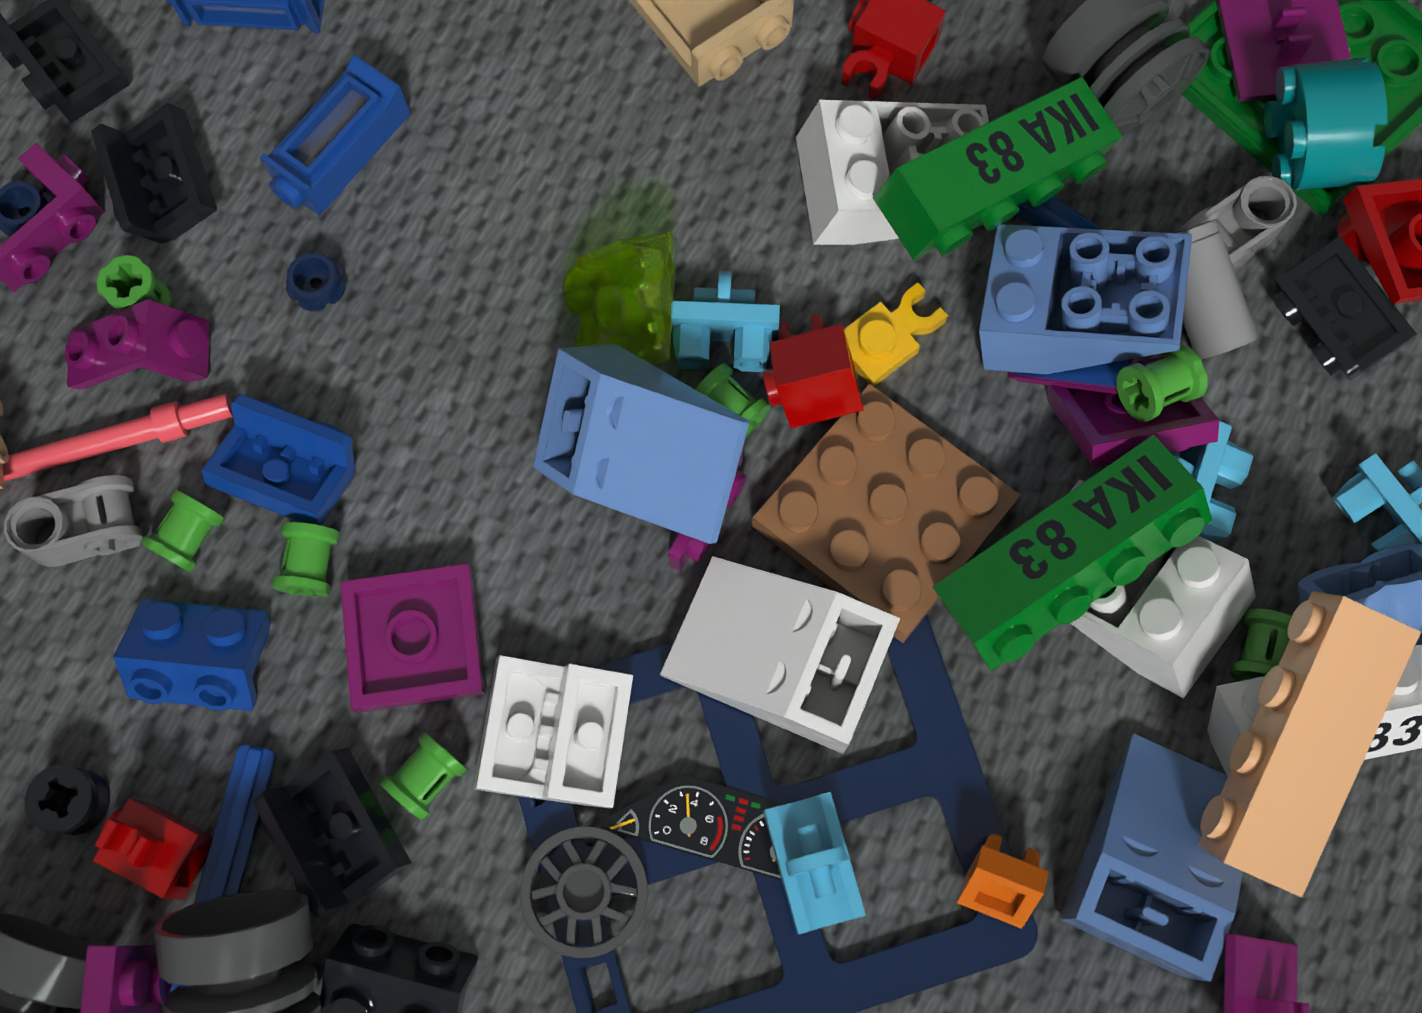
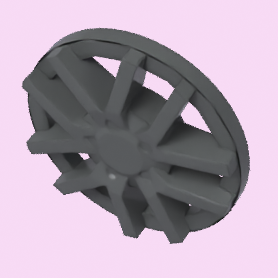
[520,826,648,958]

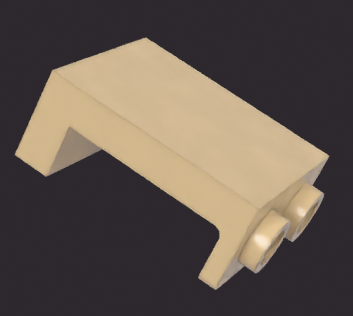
[629,0,794,87]

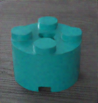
[1264,58,1387,191]

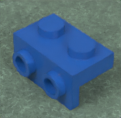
[201,394,355,526]
[113,598,271,711]

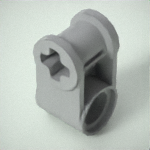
[1176,176,1297,272]
[4,475,144,567]

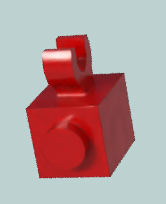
[841,0,946,100]
[763,313,864,429]
[92,798,213,900]

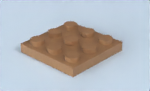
[752,384,1021,643]

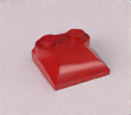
[1337,179,1422,304]

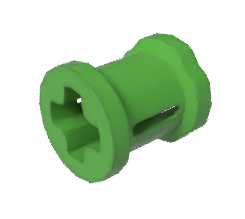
[96,255,172,311]
[1117,344,1208,422]
[695,363,771,438]
[139,489,225,573]
[271,522,340,597]
[1230,608,1292,681]
[378,732,468,821]

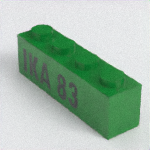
[873,77,1123,260]
[932,435,1213,671]

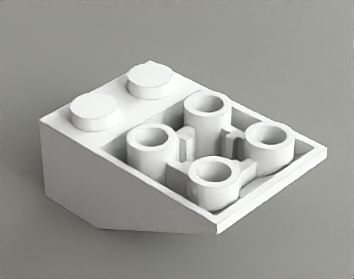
[796,100,989,245]
[1070,479,1256,699]
[660,556,900,754]

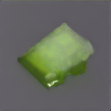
[562,231,677,366]

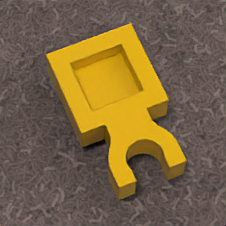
[844,282,948,387]

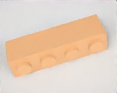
[1197,591,1421,897]

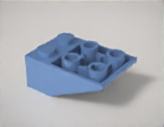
[979,224,1192,375]
[533,344,750,544]
[1058,733,1243,981]

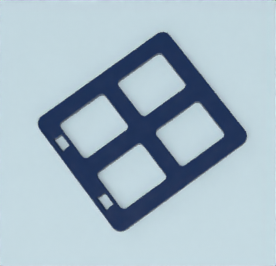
[518,615,1038,1013]

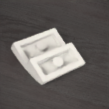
[473,655,633,808]

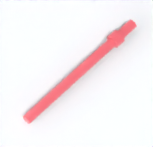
[2,393,233,482]

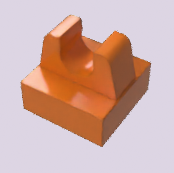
[957,834,1049,929]

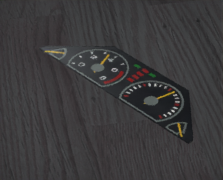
[601,774,782,880]

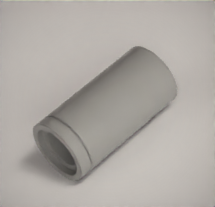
[1179,219,1259,359]

